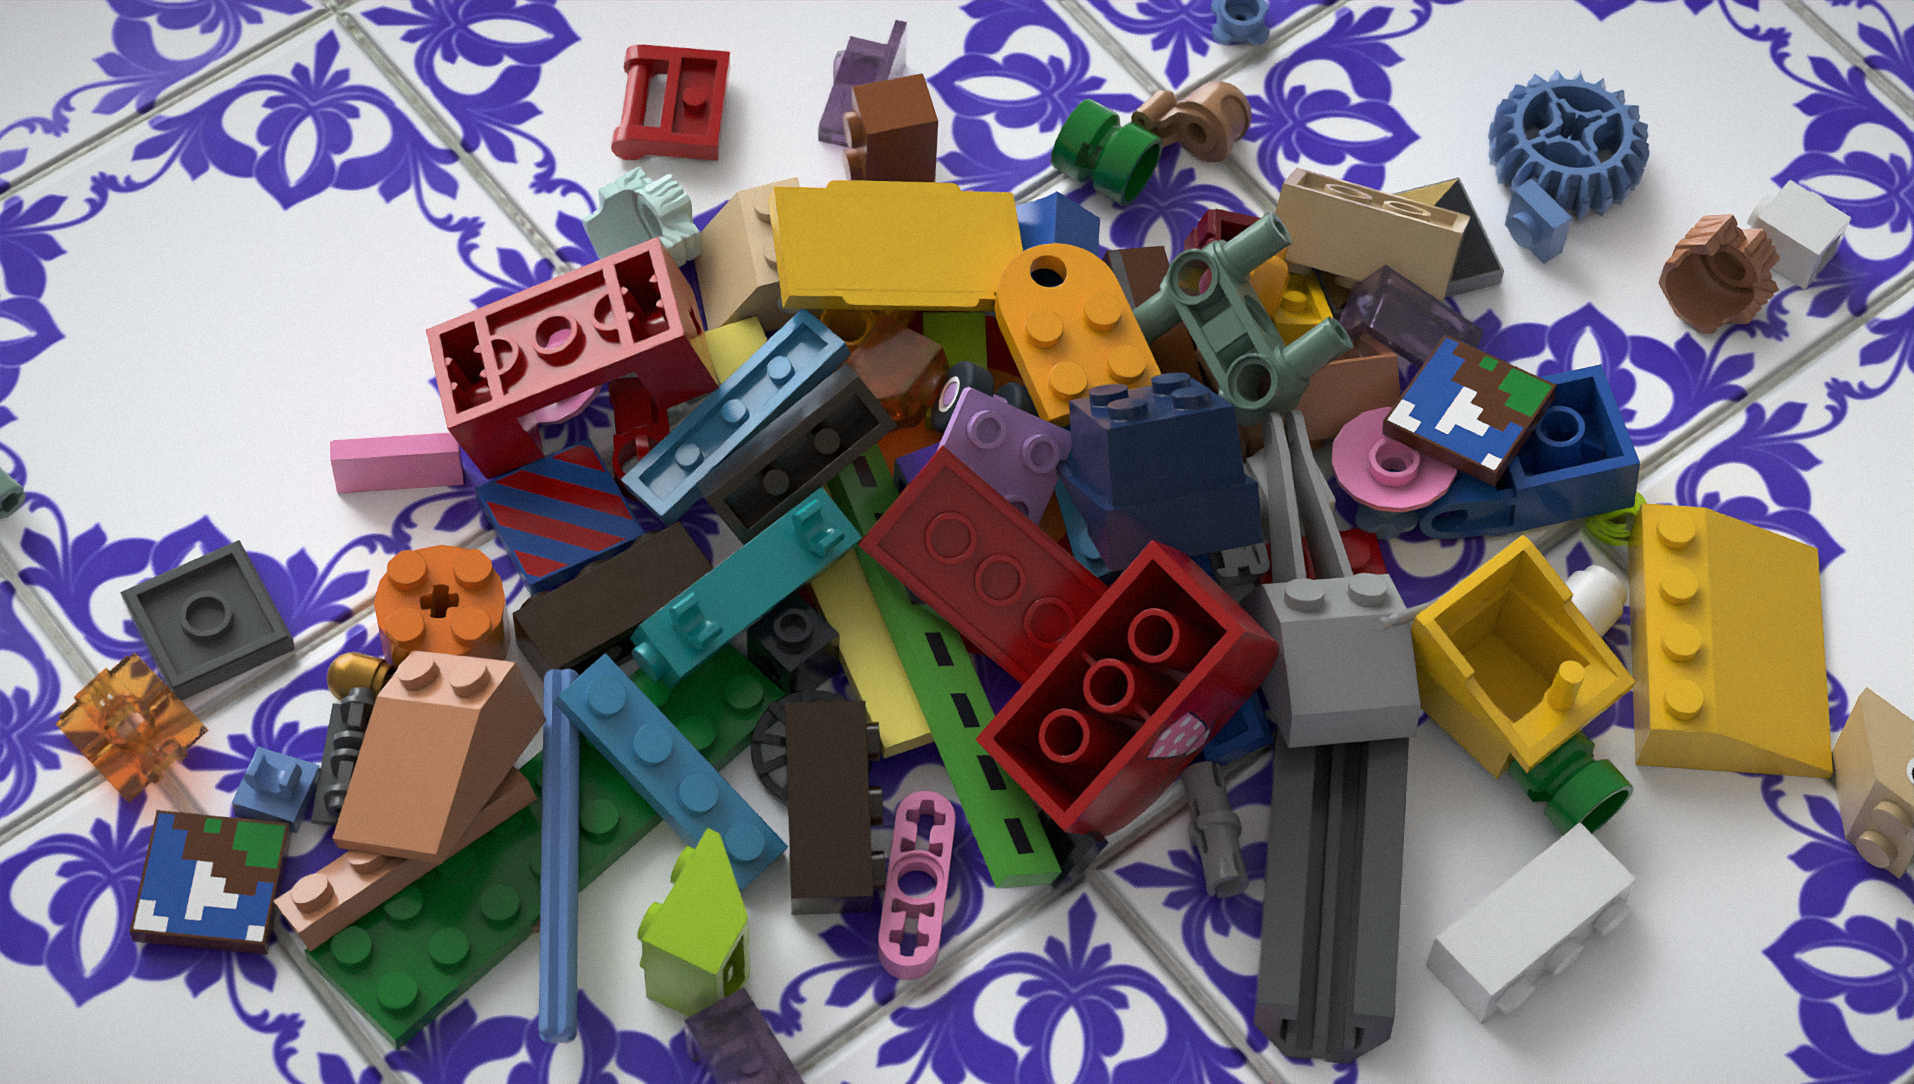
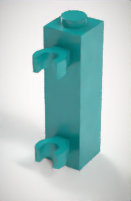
[630,487,862,690]

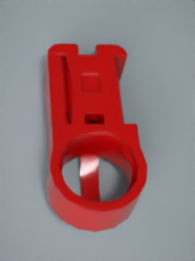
[608,377,669,502]

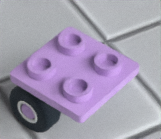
[931,361,1072,526]

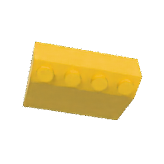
[1627,503,1833,779]

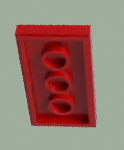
[858,445,1109,686]

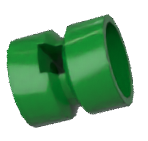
[1050,99,1163,207]
[1507,729,1634,836]

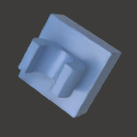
[232,747,320,834]

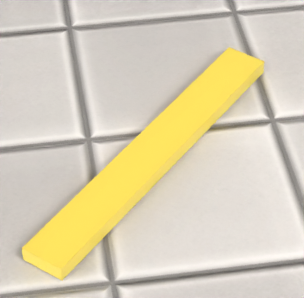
[705,316,935,759]

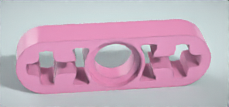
[878,791,956,980]

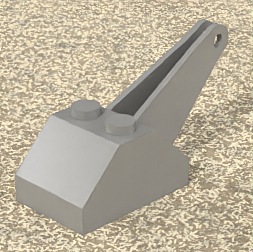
[1239,409,1421,748]

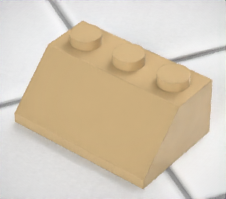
[1275,167,1471,309]

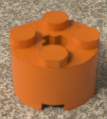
[374,545,511,672]

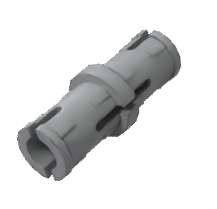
[1181,761,1249,898]

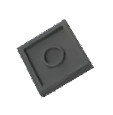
[120,540,295,703]

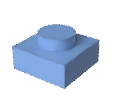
[1504,178,1572,264]

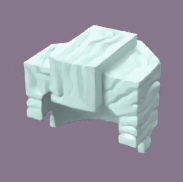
[582,166,701,267]

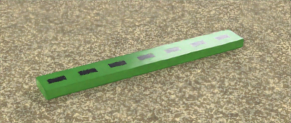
[827,443,1062,888]

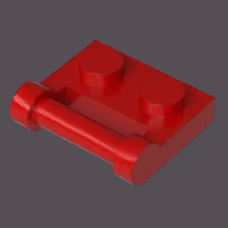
[611,44,731,161]

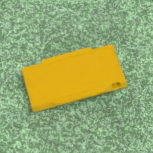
[768,180,1023,312]

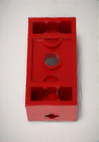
[426,237,719,480]

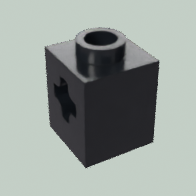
[747,592,840,695]

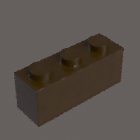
[696,363,898,546]
[512,521,714,683]
[785,700,886,915]

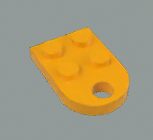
[995,243,1161,427]

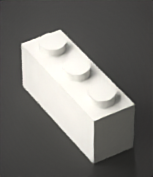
[1425,822,1637,1023]

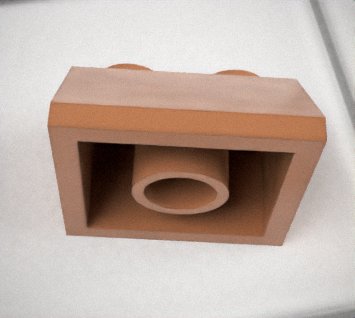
[1257,332,1400,450]

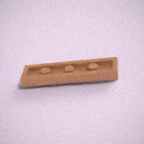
[274,765,537,951]

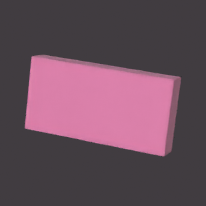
[330,432,464,493]

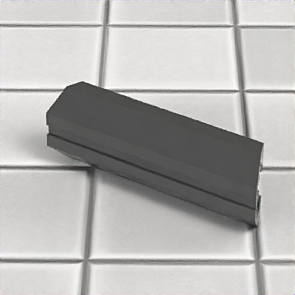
[1254,722,1409,1064]

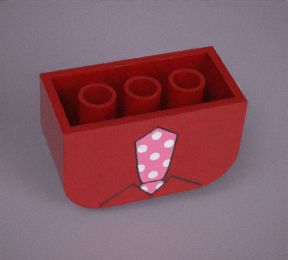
[975,540,1279,837]

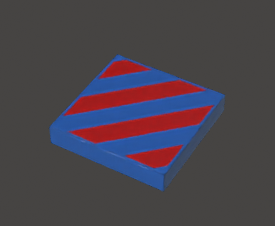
[475,438,645,596]

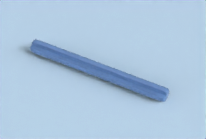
[539,669,580,1043]

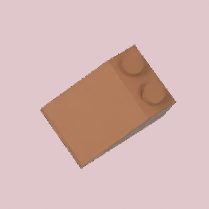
[332,650,546,864]

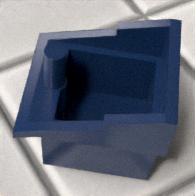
[1056,373,1264,572]

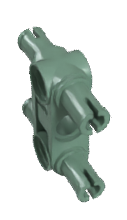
[1132,212,1353,428]

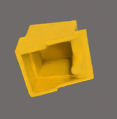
[1411,535,1636,779]

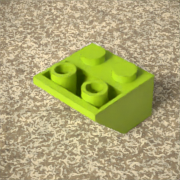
[637,828,750,1031]

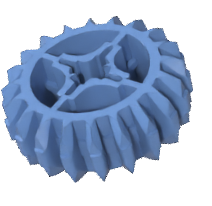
[1487,69,1650,221]

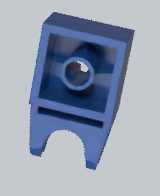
[1417,364,1640,539]

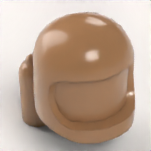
[1131,81,1252,163]

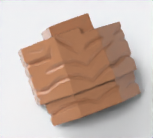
[1658,214,1779,334]

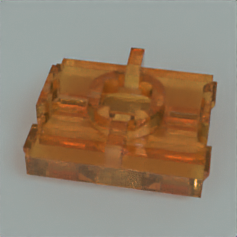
[55,652,209,803]

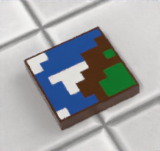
[1382,334,1557,487]
[129,810,292,955]

